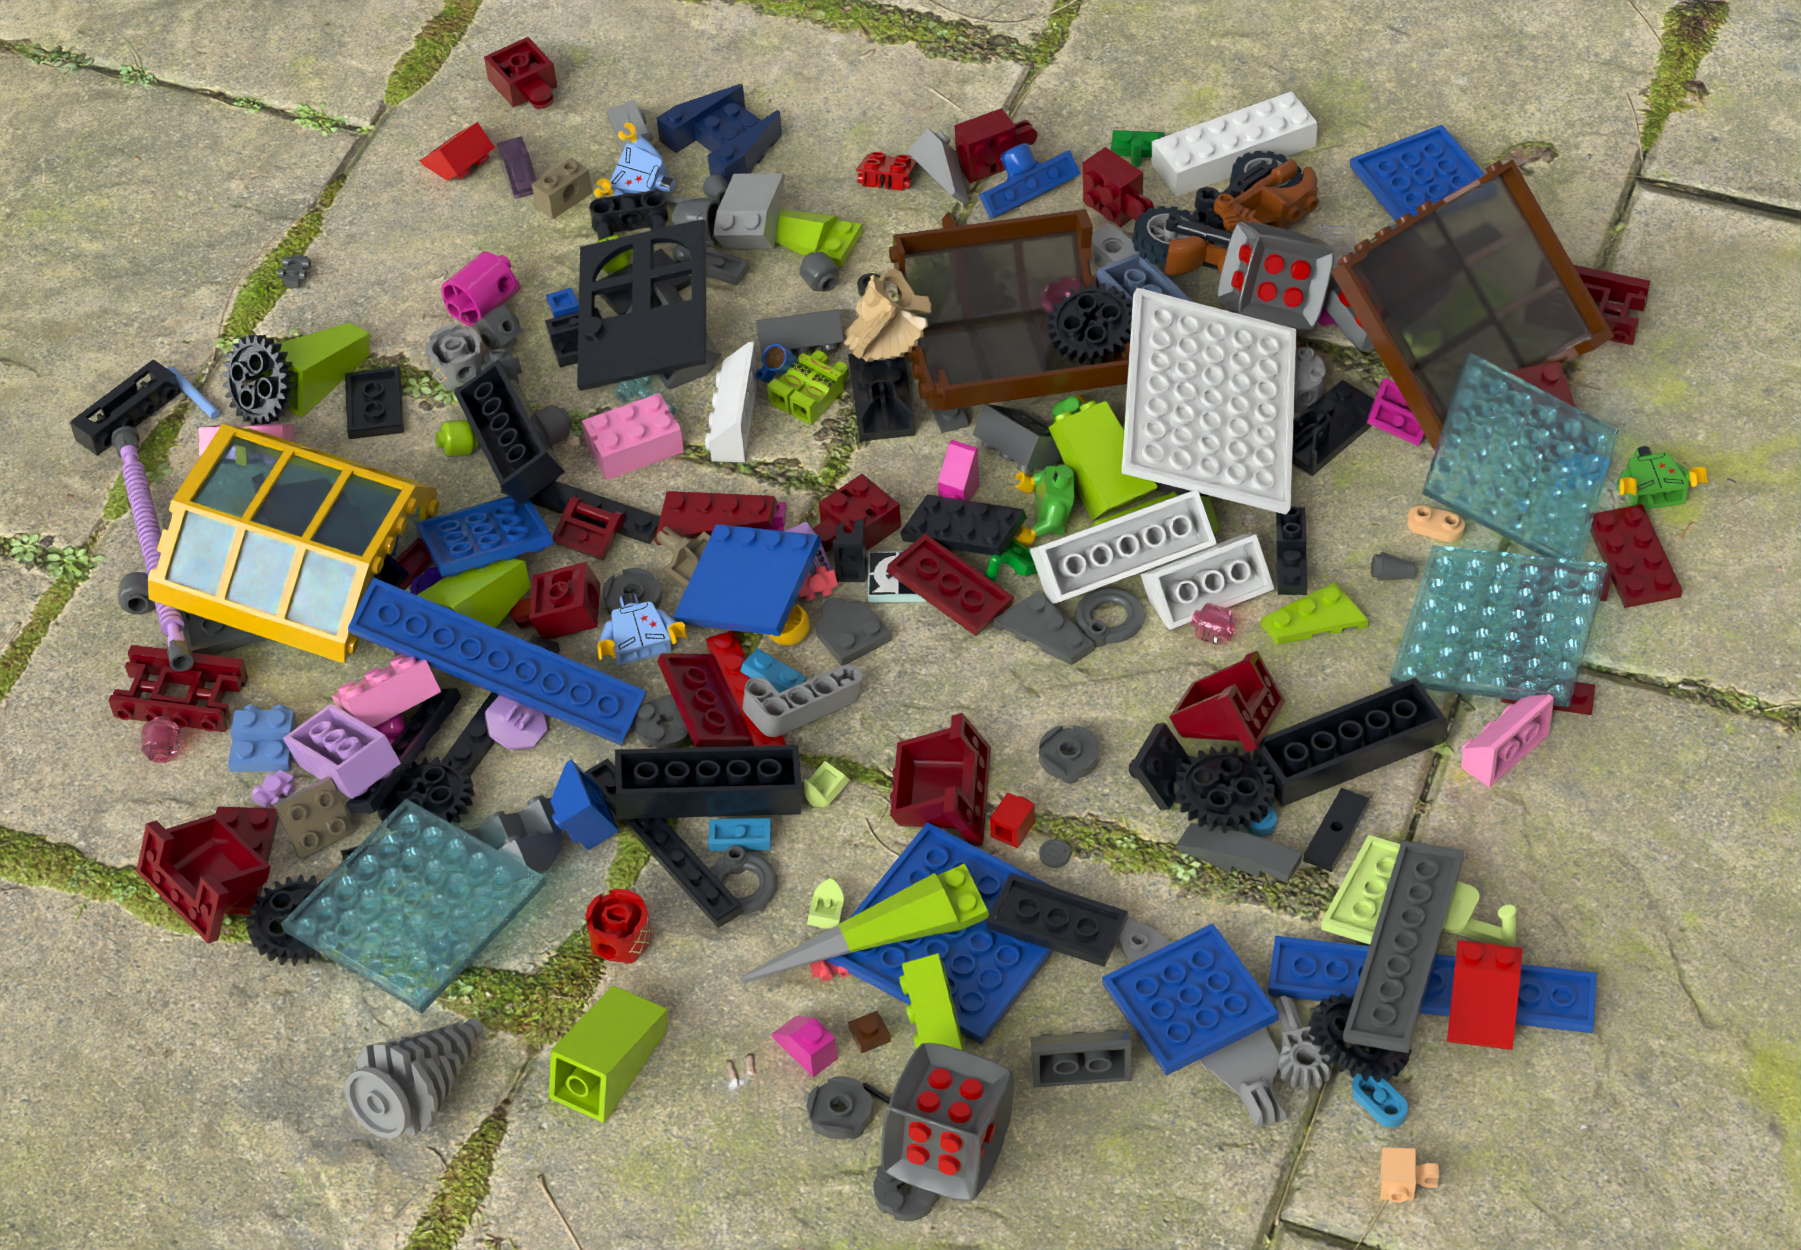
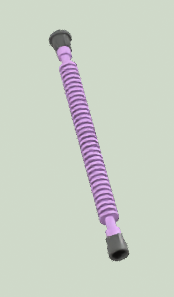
[111,426,194,671]

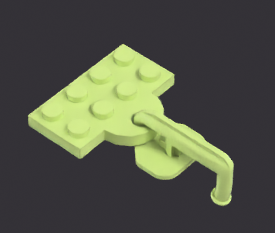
[1321,835,1517,946]

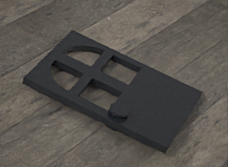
[577,219,707,391]

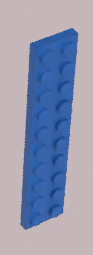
[348,578,647,746]
[1268,936,1597,1033]

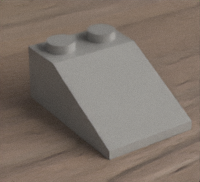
[713,173,785,249]

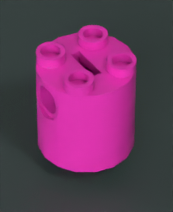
[441,251,521,326]

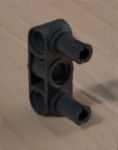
[589,191,668,240]

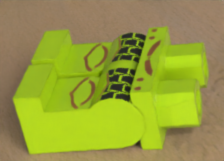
[767,350,849,426]

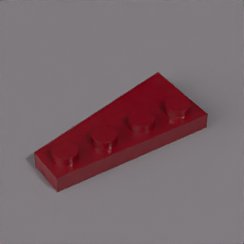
[654,491,777,546]

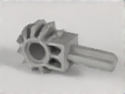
[1274,996,1334,1093]

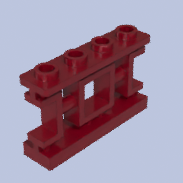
[1524,258,1651,345]
[108,645,248,732]

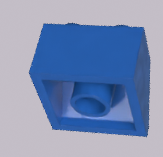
[550,759,619,850]

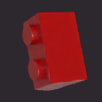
[419,122,495,181]

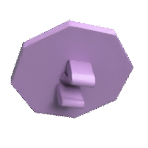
[485,695,547,750]

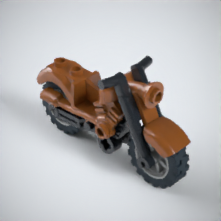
[1132,151,1319,275]

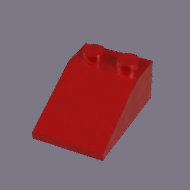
[1447,940,1523,1050]

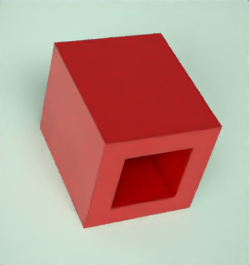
[990,792,1035,848]

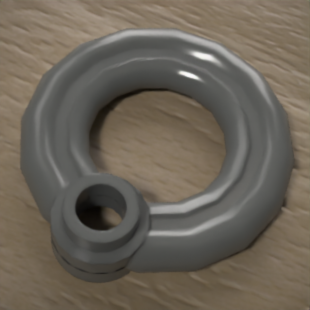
[1075,587,1145,647]
[710,846,778,915]

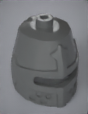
[672,198,720,245]

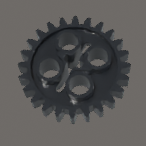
[1047,282,1133,365]
[222,335,296,425]
[1174,746,1275,833]
[377,757,475,839]
[246,875,349,966]
[1308,994,1412,1083]

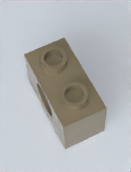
[532,157,592,219]

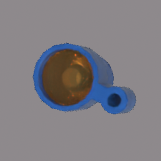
[755,344,798,383]

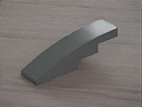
[1176,823,1302,883]

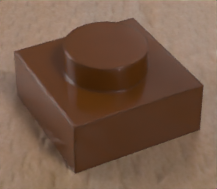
[848,1011,891,1053]

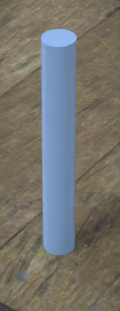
[167,366,220,419]

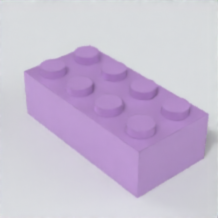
[283,704,401,799]

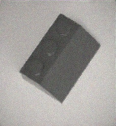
[755,309,843,354]
[972,404,1062,472]
[1030,1029,1131,1088]

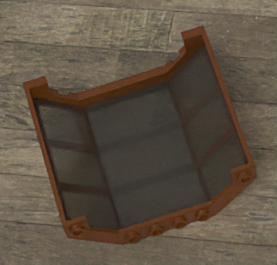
[1330,159,1614,450]
[889,209,1130,410]

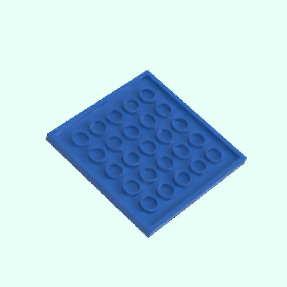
[825,822,1054,1044]

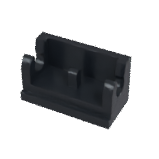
[833,520,867,583]

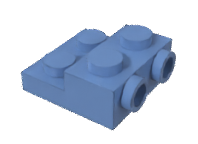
[228,705,298,772]

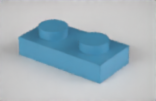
[740,648,807,693]
[708,818,772,851]

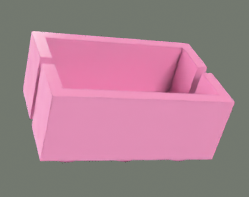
[582,393,684,480]
[332,654,441,728]

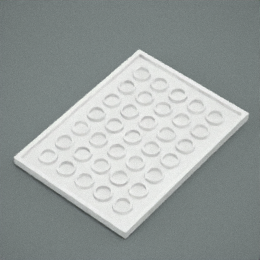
[1122,288,1296,514]

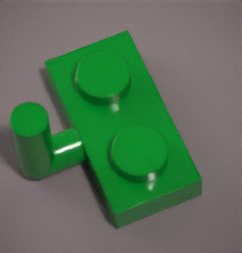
[1111,130,1165,167]
[985,538,1038,583]

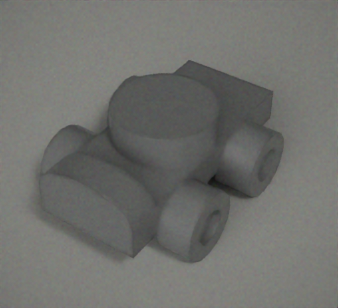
[278,255,311,288]

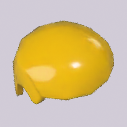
[769,604,810,647]

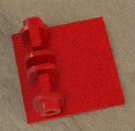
[856,152,918,191]

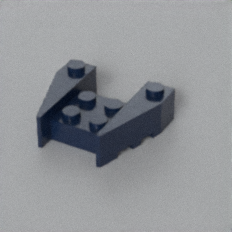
[657,83,782,185]

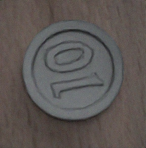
[1039,839,1070,868]

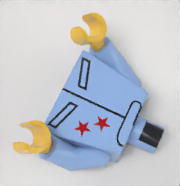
[594,123,676,198]
[597,593,689,666]

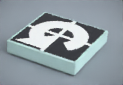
[868,551,926,603]

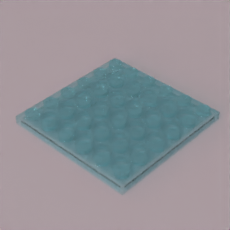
[1422,352,1619,568]
[1390,545,1608,707]
[281,799,547,1013]

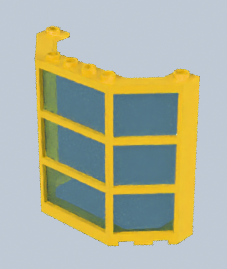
[148,424,439,664]

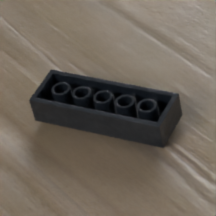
[454,360,565,506]
[1253,677,1446,807]
[615,745,802,819]

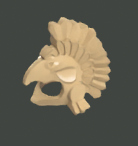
[843,267,932,362]

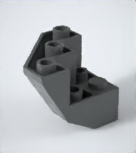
[437,795,562,886]

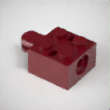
[484,37,557,109]
[954,108,1038,183]
[1083,147,1154,228]
[812,474,901,552]
[510,562,601,639]

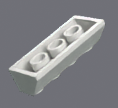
[705,342,758,462]
[1140,534,1274,630]

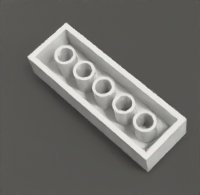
[1152,91,1317,197]
[1029,490,1217,604]

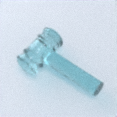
[614,376,677,416]

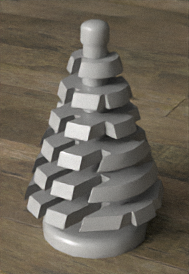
[345,1018,483,1139]

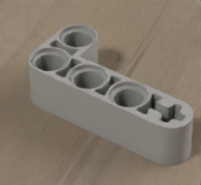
[742,664,863,737]

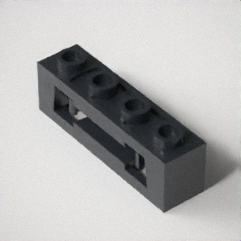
[70,359,180,456]

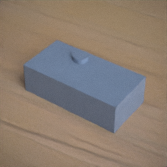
[1096,253,1193,306]

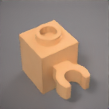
[1380,1147,1439,1202]

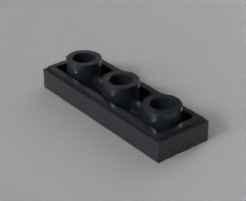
[1303,788,1370,872]

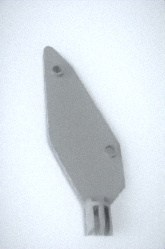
[1118,917,1287,1129]

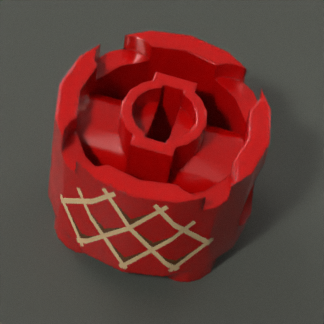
[585,889,652,964]

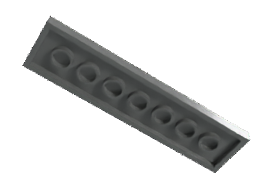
[1343,840,1464,1053]

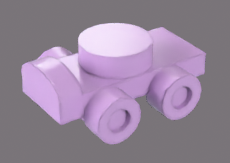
[252,769,295,808]

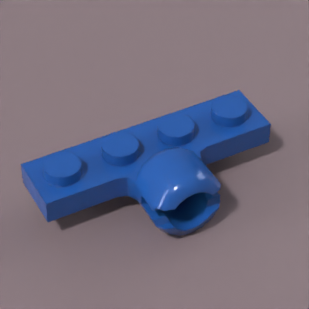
[979,143,1081,219]

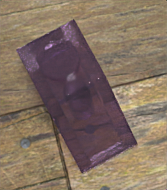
[496,136,537,199]

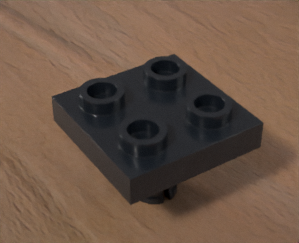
[1129,723,1188,810]

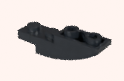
[1276,506,1308,595]

